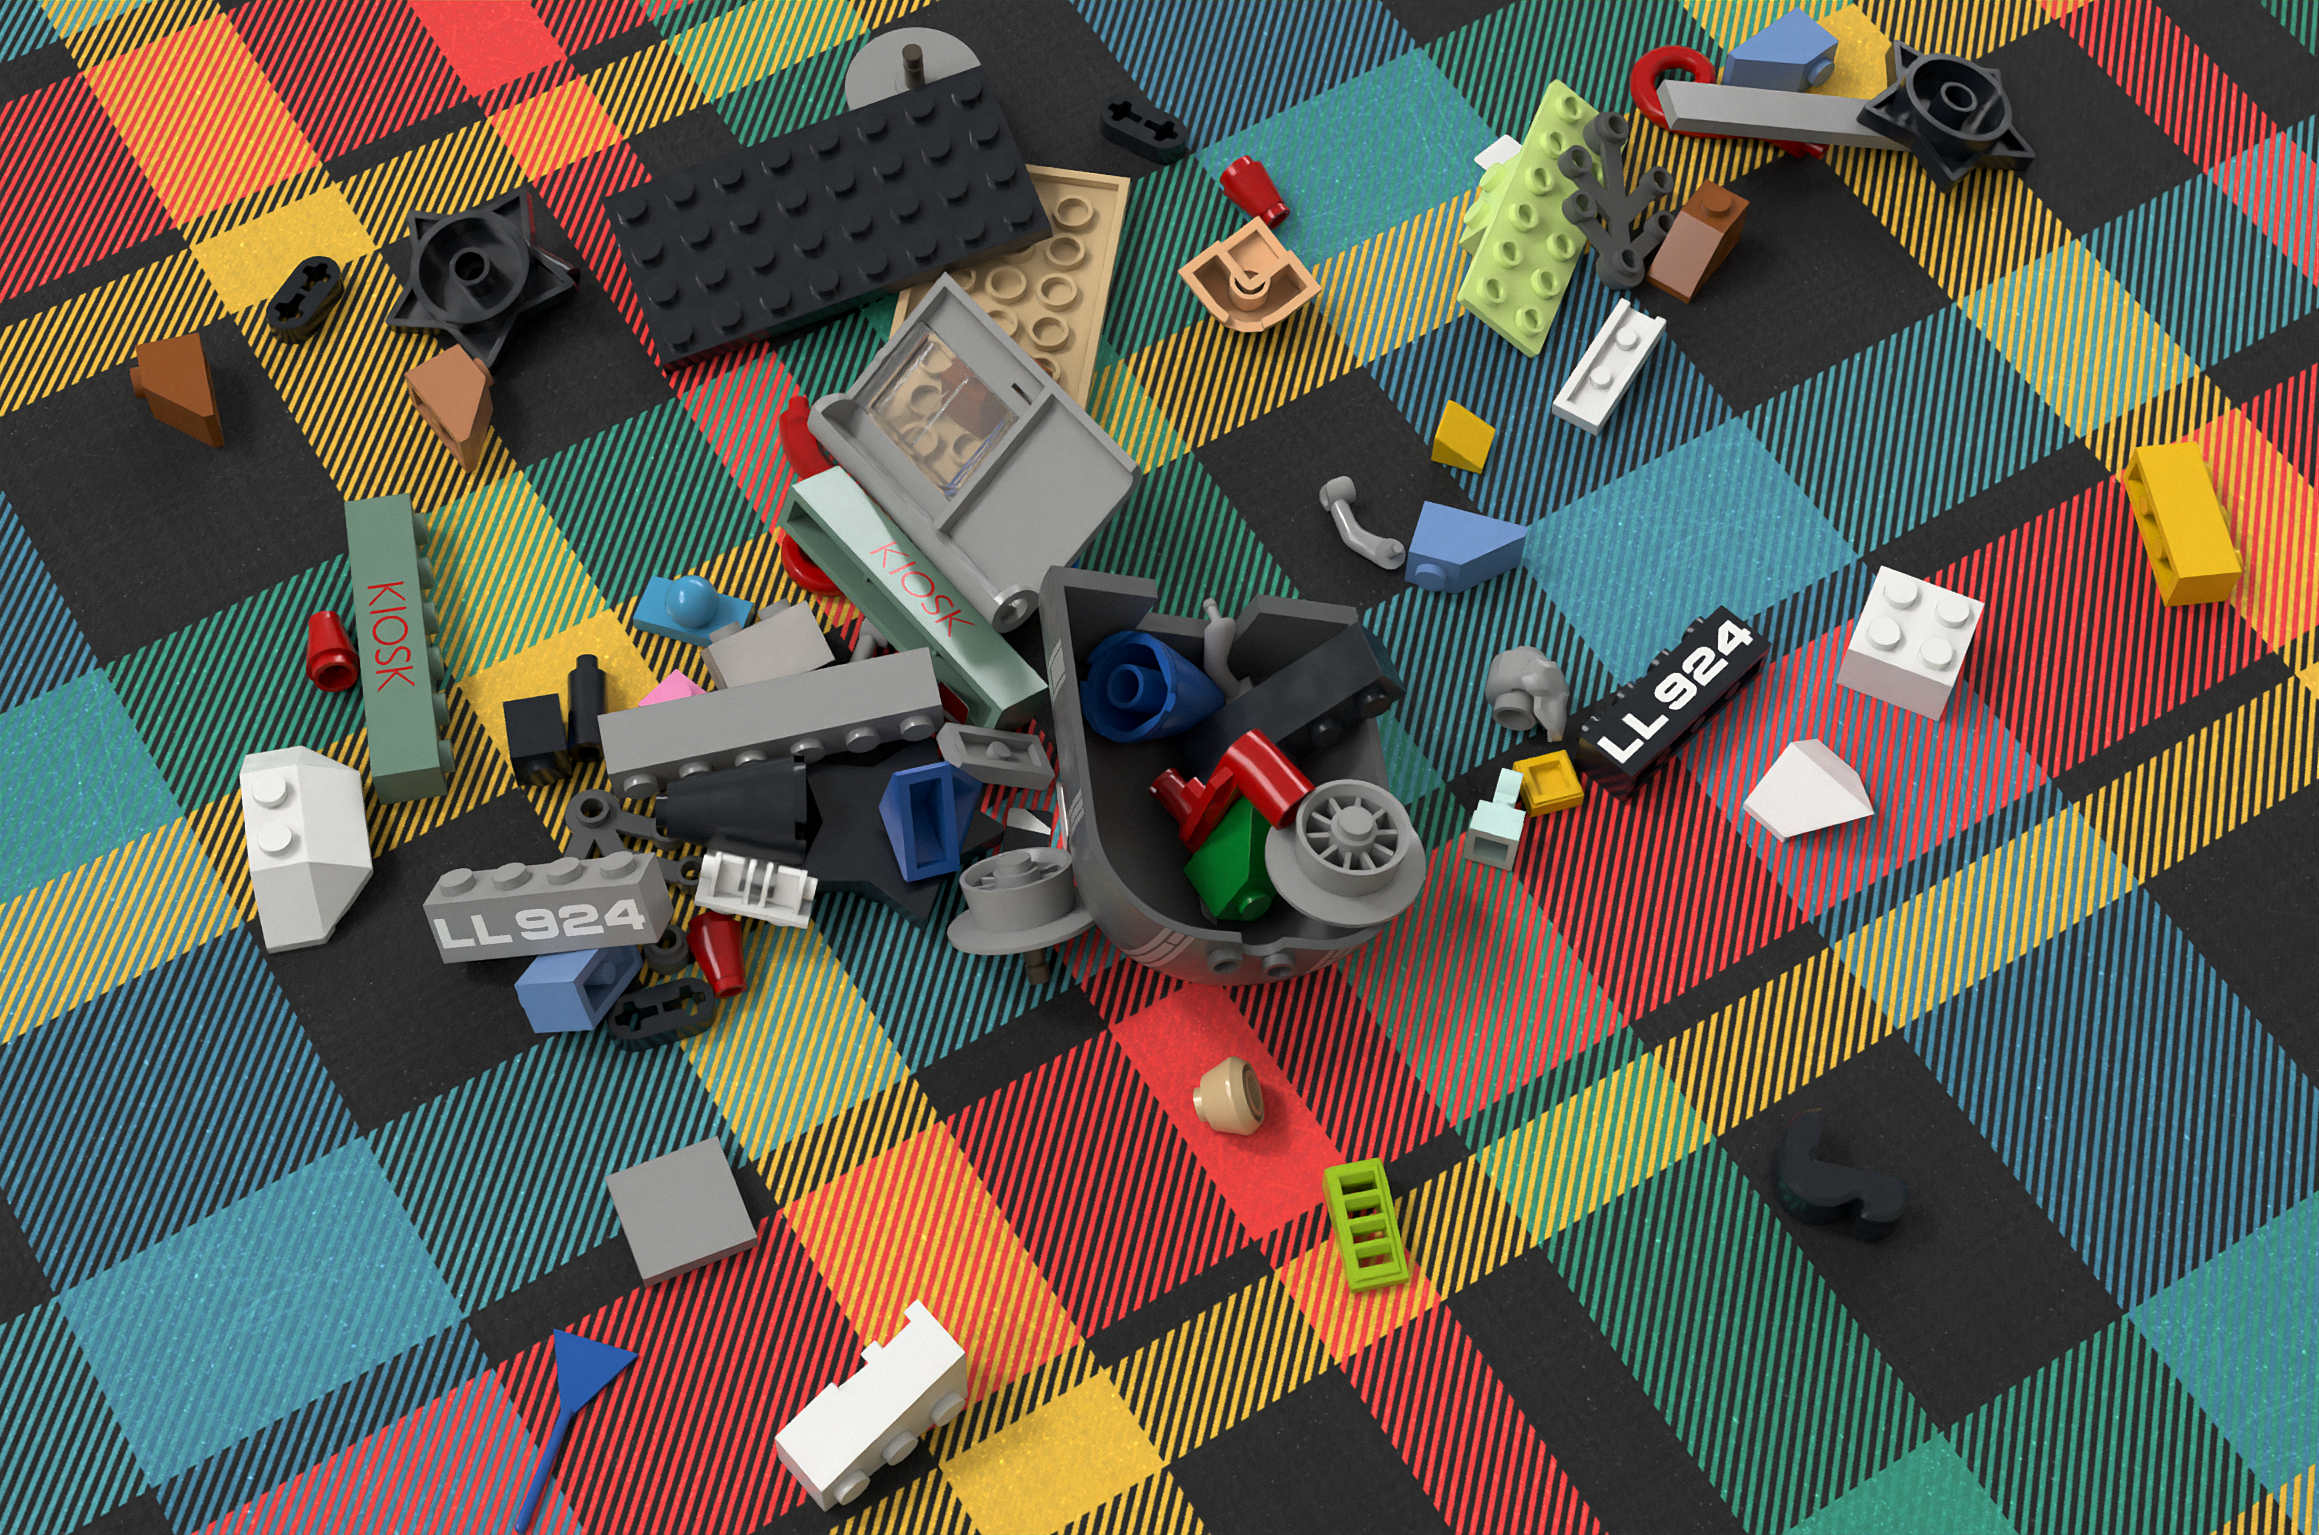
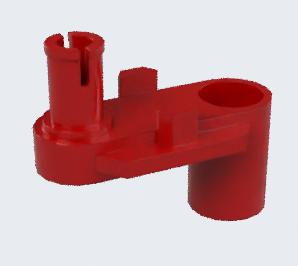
[1148,729,1316,855]

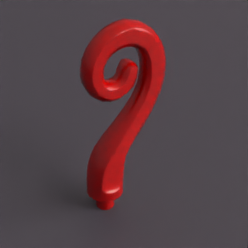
[1630,45,1830,160]
[778,396,845,597]

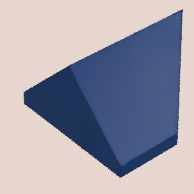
[879,761,983,882]

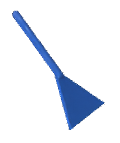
[514,1328,639,1533]

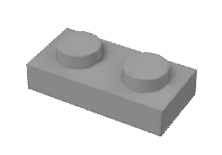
[936,722,1055,791]

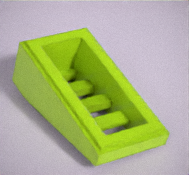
[1322,1158,1409,1294]

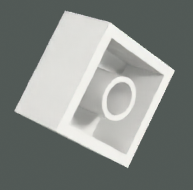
[1835,565,1985,721]

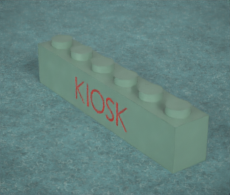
[777,465,1049,732]
[344,493,455,805]

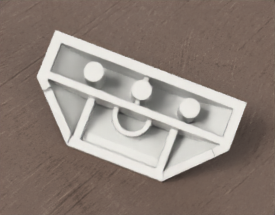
[239,746,373,954]

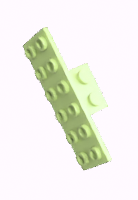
[1457,79,1628,358]

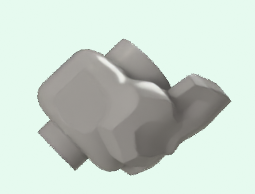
[1485,646,1570,742]

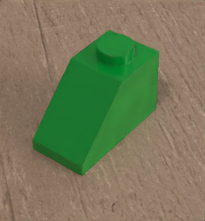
[1182,795,1278,922]

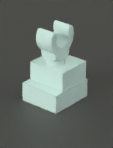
[1463,768,1526,871]

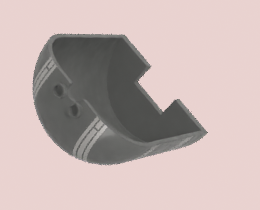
[1038,565,1390,986]

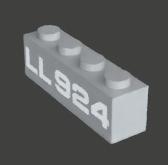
[423,851,674,964]

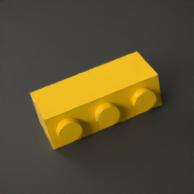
[2122,441,2243,607]

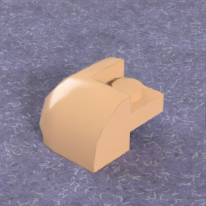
[1178,216,1322,333]

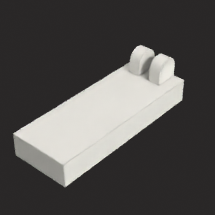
[1552,298,1667,436]

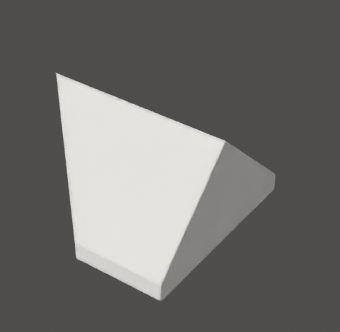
[1742,739,1875,843]

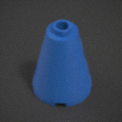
[1079,631,1224,744]

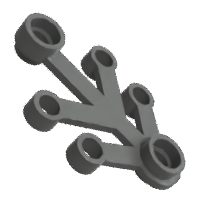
[1557,112,1675,290]
[563,789,703,975]

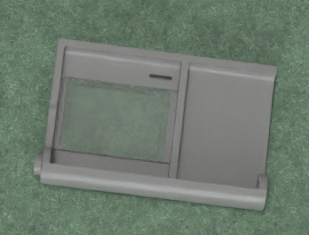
[807,272,1142,633]

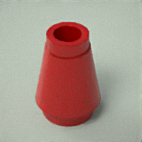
[1219,155,1290,230]
[306,611,361,692]
[686,910,748,999]

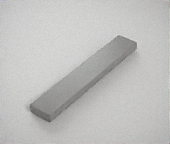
[1656,79,1912,152]

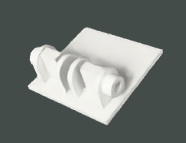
[693,848,818,929]

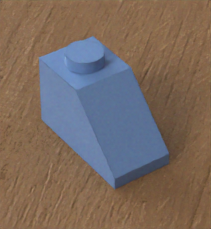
[1721,7,1839,93]
[1404,501,1528,594]
[514,945,644,1033]

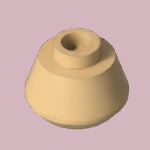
[1193,1056,1264,1135]

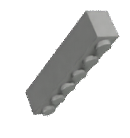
[597,647,945,799]

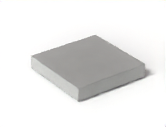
[605,1136,759,1288]

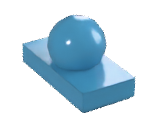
[633,575,755,648]

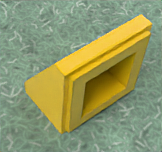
[1431,400,1496,474]

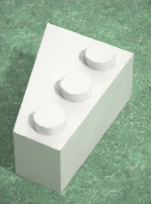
[775,1299,968,1512]

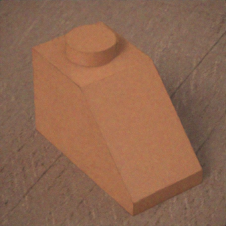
[404,344,494,474]

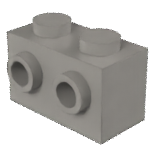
[700,597,835,690]

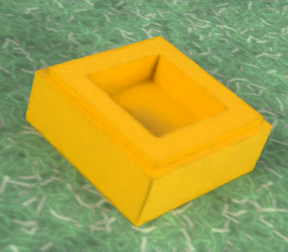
[1512,750,1584,818]

